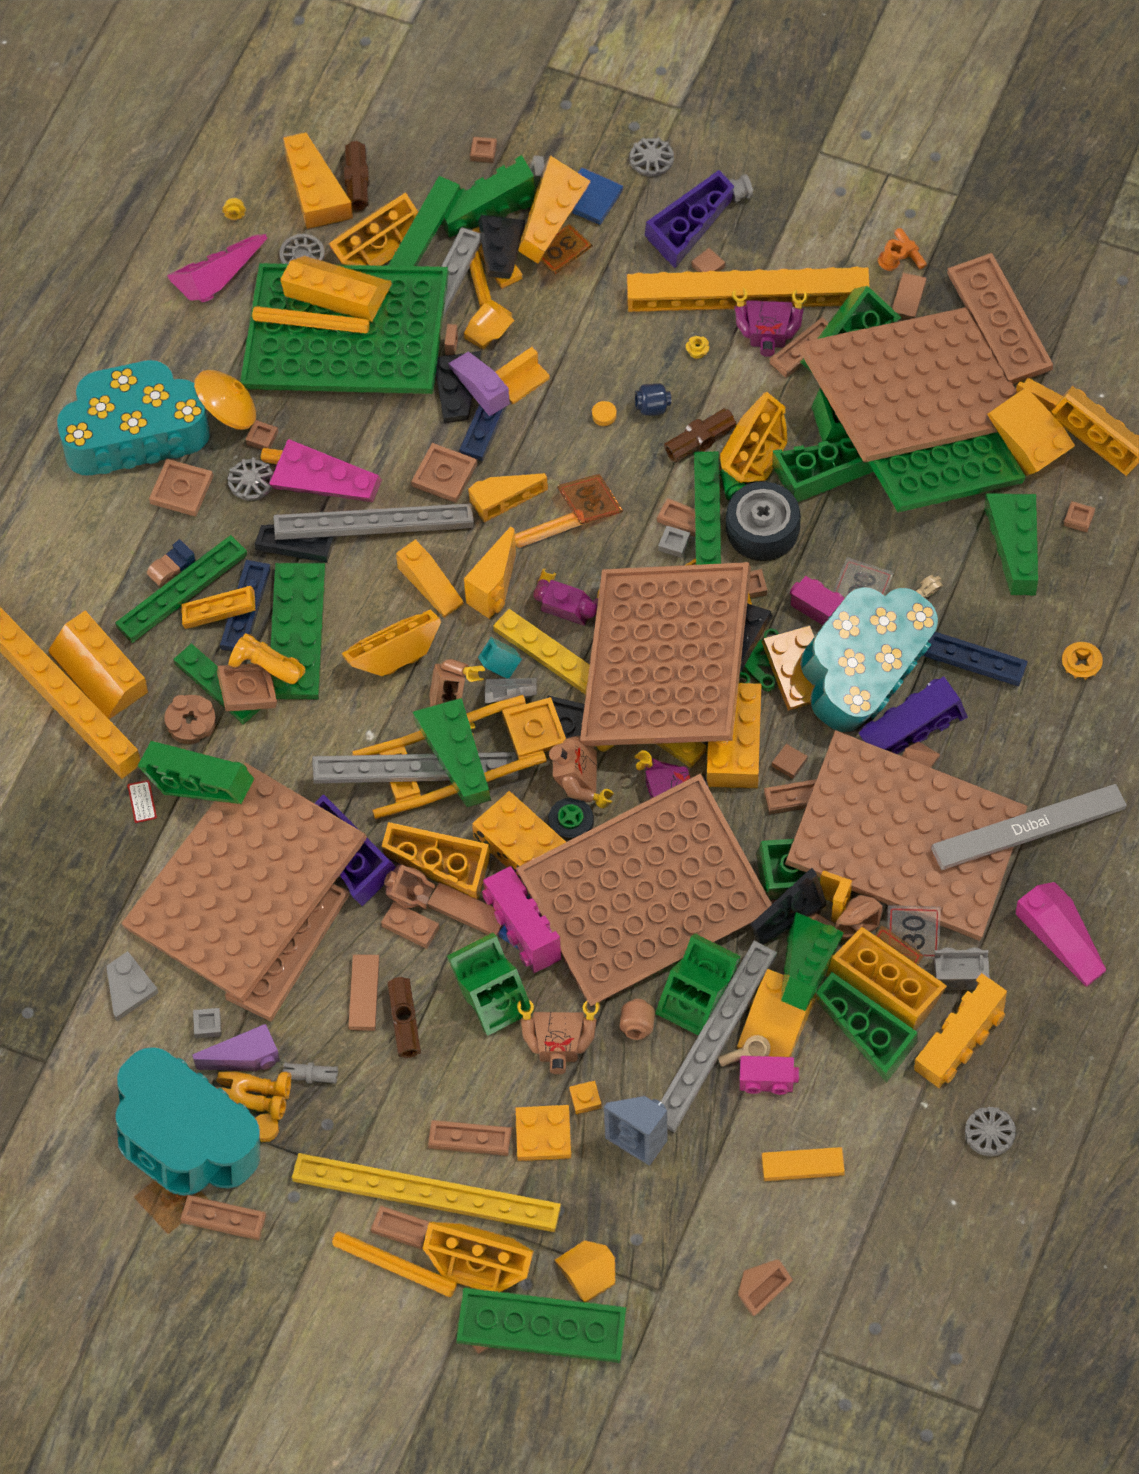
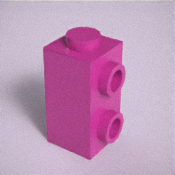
[790,575,845,625]
[740,1056,799,1095]

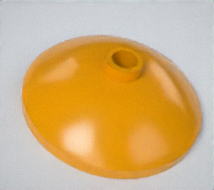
[194,370,256,430]

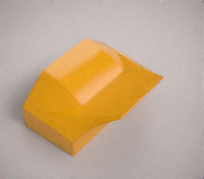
[464,300,515,350]

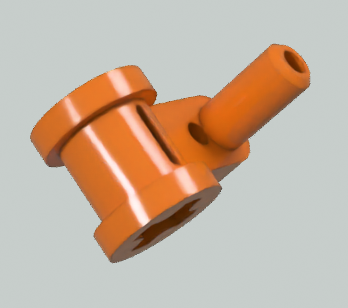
[878,228,927,271]

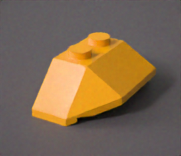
[328,192,418,266]
[720,392,788,483]
[341,609,441,676]
[423,1222,534,1292]

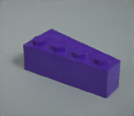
[644,170,734,268]

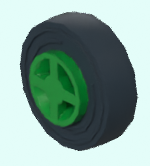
[548,798,594,842]

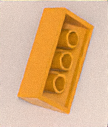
[280,256,391,322]
[1051,386,1139,476]
[48,610,148,720]
[826,927,947,1031]

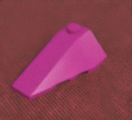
[1016,882,1106,987]

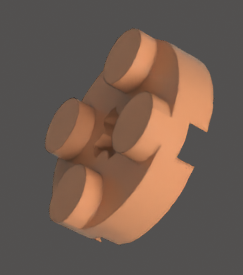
[165,695,216,744]

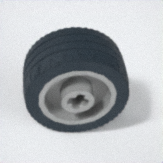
[726,481,801,561]

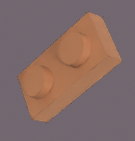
[381,902,440,949]

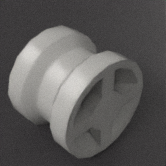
[729,174,753,203]

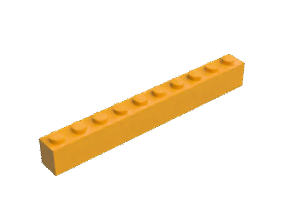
[627,267,869,312]
[0,607,141,779]

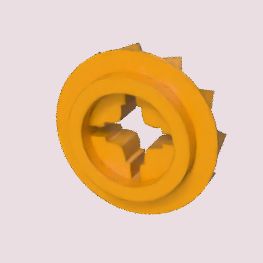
[1062,642,1103,680]

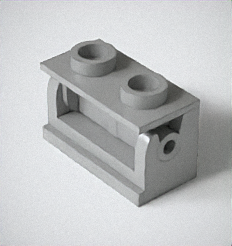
[934,948,990,990]

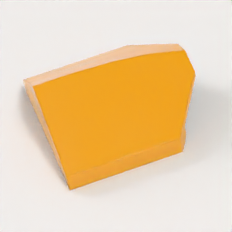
[554,1240,615,1302]

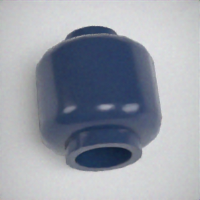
[635,383,671,416]

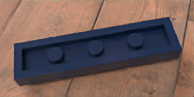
[220,560,271,652]
[923,632,1028,686]

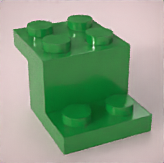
[447,933,534,1036]
[655,933,741,1036]

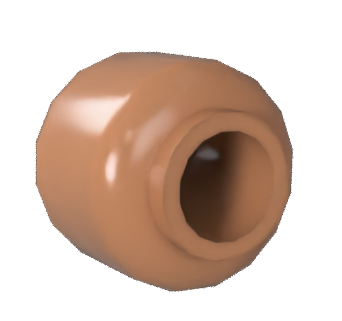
[620,999,655,1040]

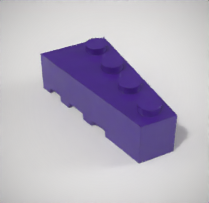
[858,676,968,755]
[314,794,396,906]

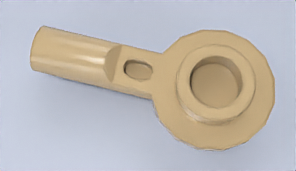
[916,575,943,598]
[718,1035,771,1067]

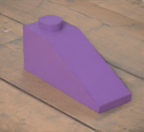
[448,352,510,416]
[192,1024,280,1071]

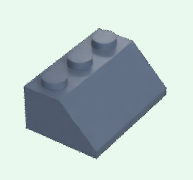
[604,1096,667,1166]

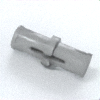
[283,1062,338,1084]

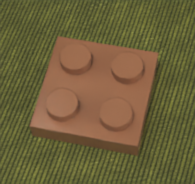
[411,443,477,503]
[149,459,213,517]
[217,664,277,711]

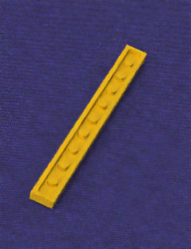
[493,609,706,768]
[292,1153,561,1232]

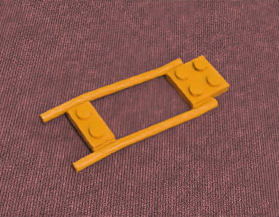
[352,695,566,819]

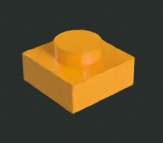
[569,1080,602,1114]

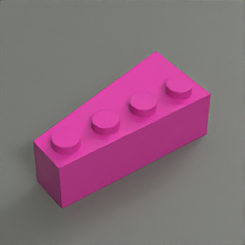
[269,439,382,502]
[482,866,562,973]

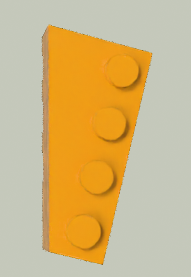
[283,133,353,229]
[518,155,591,263]
[382,822,491,900]
[914,973,1007,1088]

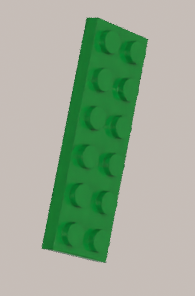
[270,563,326,699]
[456,1288,627,1363]

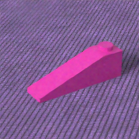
[167,234,267,303]

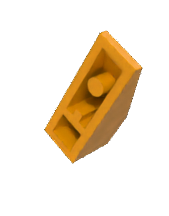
[468,473,548,523]
[396,539,464,618]

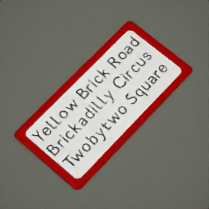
[127,780,157,823]

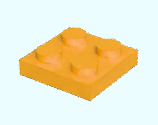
[516,1105,571,1161]

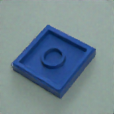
[572,168,623,225]

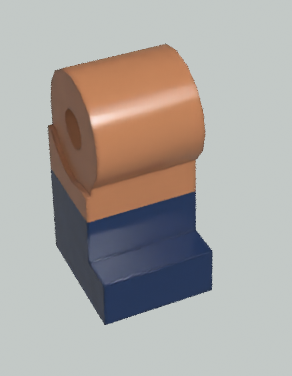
[147,539,196,588]

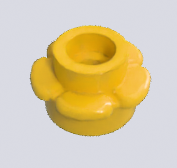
[222,198,246,220]
[686,336,709,359]

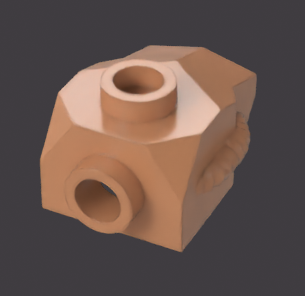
[384,865,435,910]
[835,895,883,940]

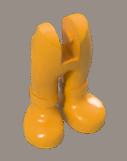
[228,633,305,684]
[216,1071,291,1120]

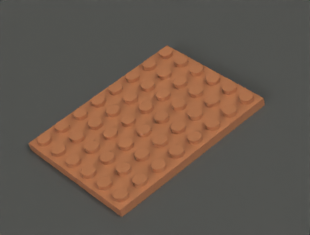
[798,307,1016,462]
[580,562,751,746]
[785,730,1028,941]
[121,762,367,1003]
[516,774,772,1007]

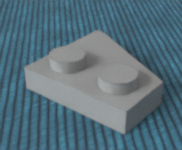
[485,678,537,703]
[106,951,159,1021]

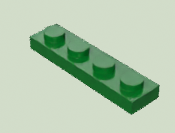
[173,643,261,725]

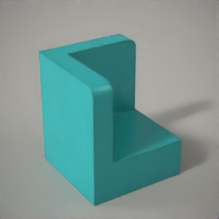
[478,637,522,679]

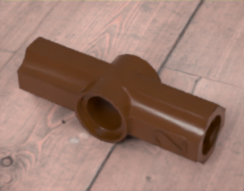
[344,141,369,211]
[664,408,736,463]
[387,977,421,1059]

